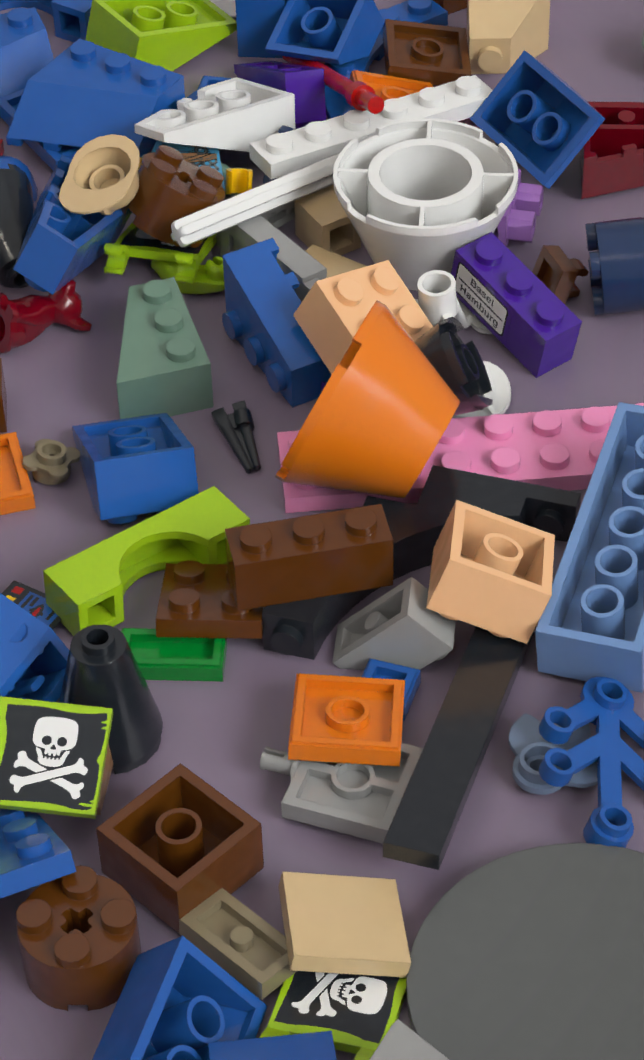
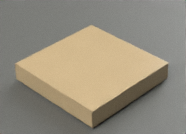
[278,871,411,978]

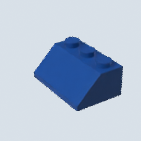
[92,935,268,1060]

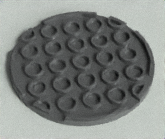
[406,843,644,1060]

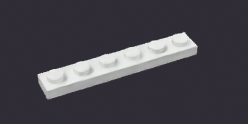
[249,75,493,180]

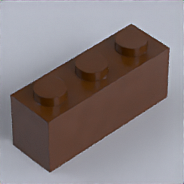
[225,504,393,611]

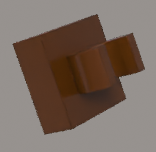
[532,245,589,304]

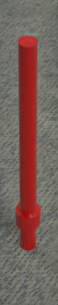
[282,56,384,114]

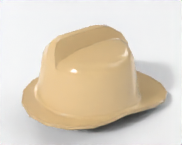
[59,134,140,215]

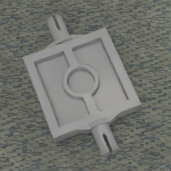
[260,743,423,844]

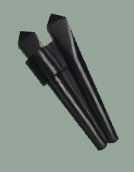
[211,400,261,474]

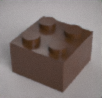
[96,763,264,933]

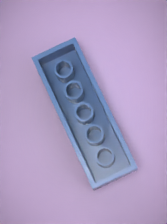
[535,402,644,693]

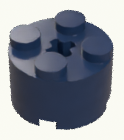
[585,217,644,316]

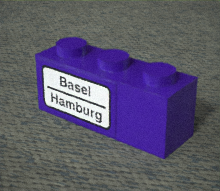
[451,232,582,378]

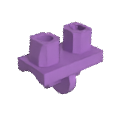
[495,169,544,247]

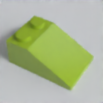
[85,0,237,71]

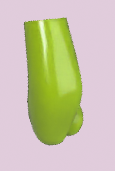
[151,256,225,294]

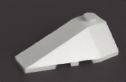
[134,77,295,152]

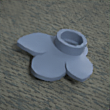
[508,713,598,795]

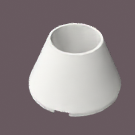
[333,118,518,291]

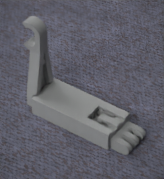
[217,201,327,302]

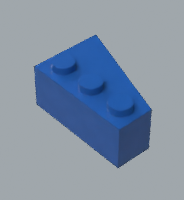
[222,238,332,408]

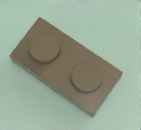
[179,888,297,1000]

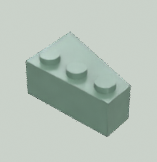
[116,277,214,419]

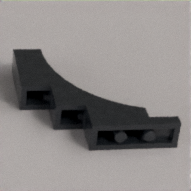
[262,465,581,660]

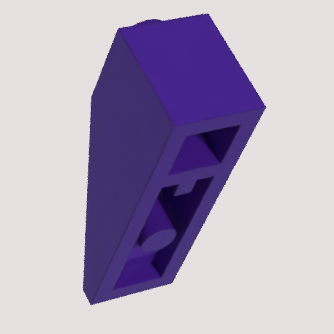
[234,61,326,129]

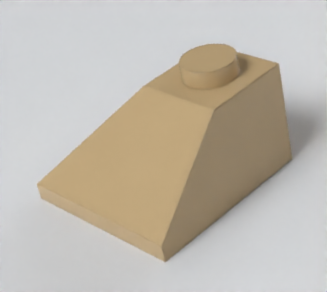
[466,0,550,74]

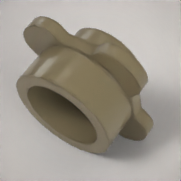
[23,439,80,485]

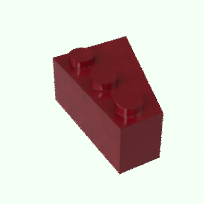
[580,101,644,199]

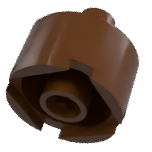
[121,145,226,248]
[16,865,141,1011]

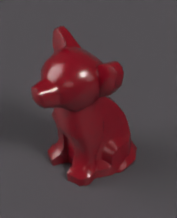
[0,280,92,353]

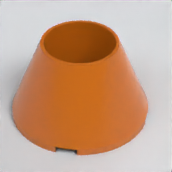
[275,300,460,499]

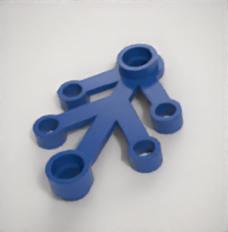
[539,677,644,848]

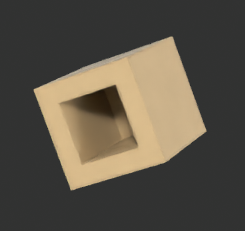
[294,185,361,255]

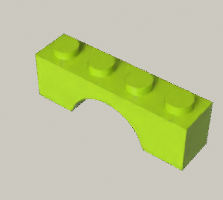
[43,486,250,636]

